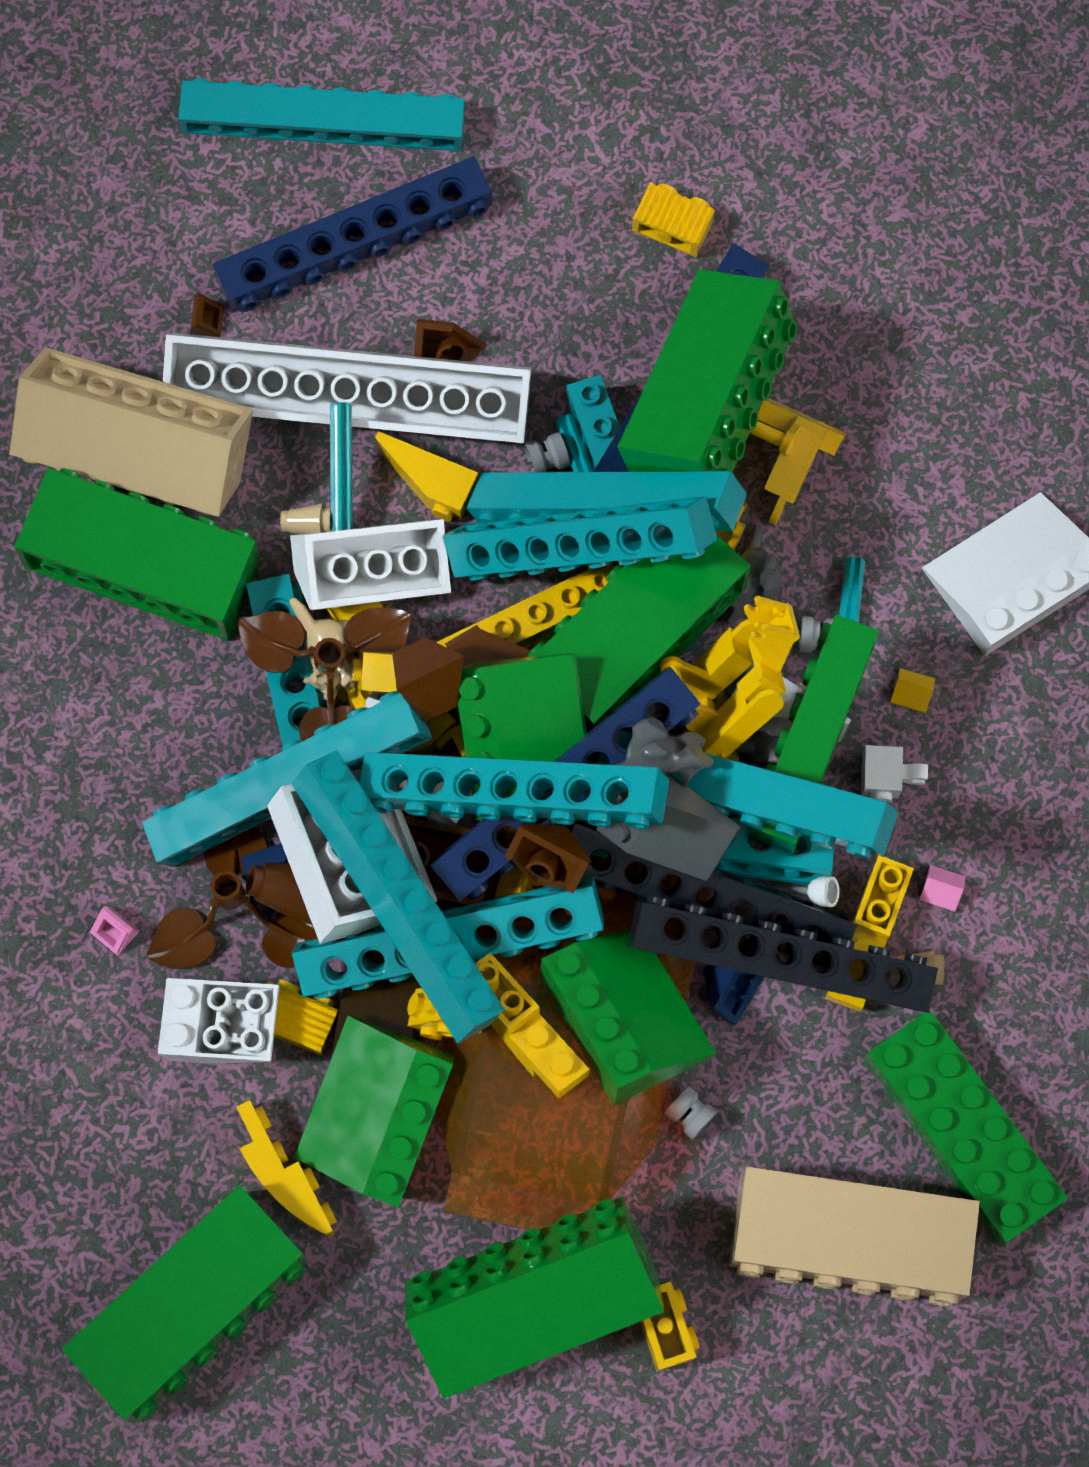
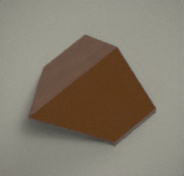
[414,319,487,362]
[445,625,531,666]
[392,637,464,723]
[504,823,591,894]

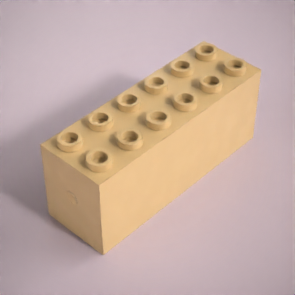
[9,347,253,517]
[729,1167,980,1307]

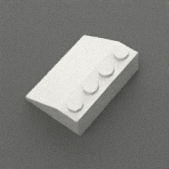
[922,492,1089,656]
[267,769,437,944]

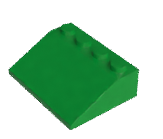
[458,653,592,820]
[539,929,716,1106]
[294,1014,456,1208]

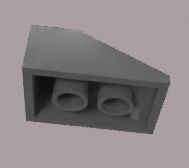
[596,773,741,881]

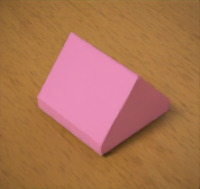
[919,865,966,912]
[90,906,140,956]

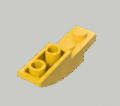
[825,856,914,1012]
[475,953,590,1098]
[236,1100,337,1238]

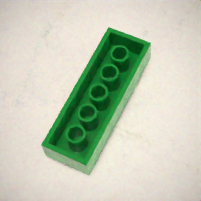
[750,614,879,854]
[863,1010,1068,1247]

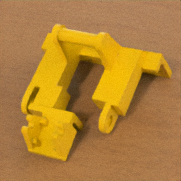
[716,398,847,551]
[659,596,800,762]

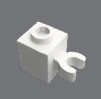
[861,745,928,803]

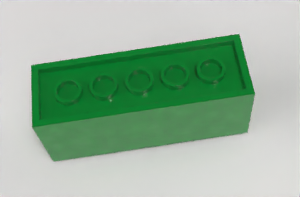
[617,269,797,472]
[14,468,261,641]
[528,535,751,733]
[61,1185,308,1423]
[405,1196,664,1399]

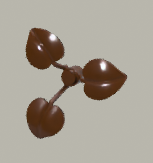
[239,607,412,741]
[147,827,318,969]

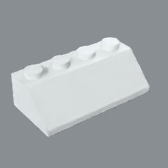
[290,519,451,610]

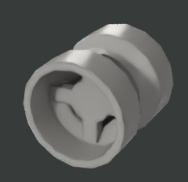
[524,432,570,472]
[798,616,834,653]
[664,1086,718,1140]

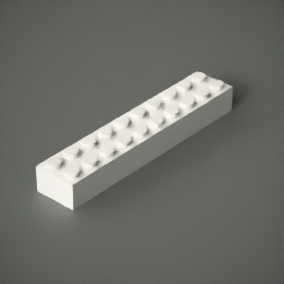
[163,333,532,443]

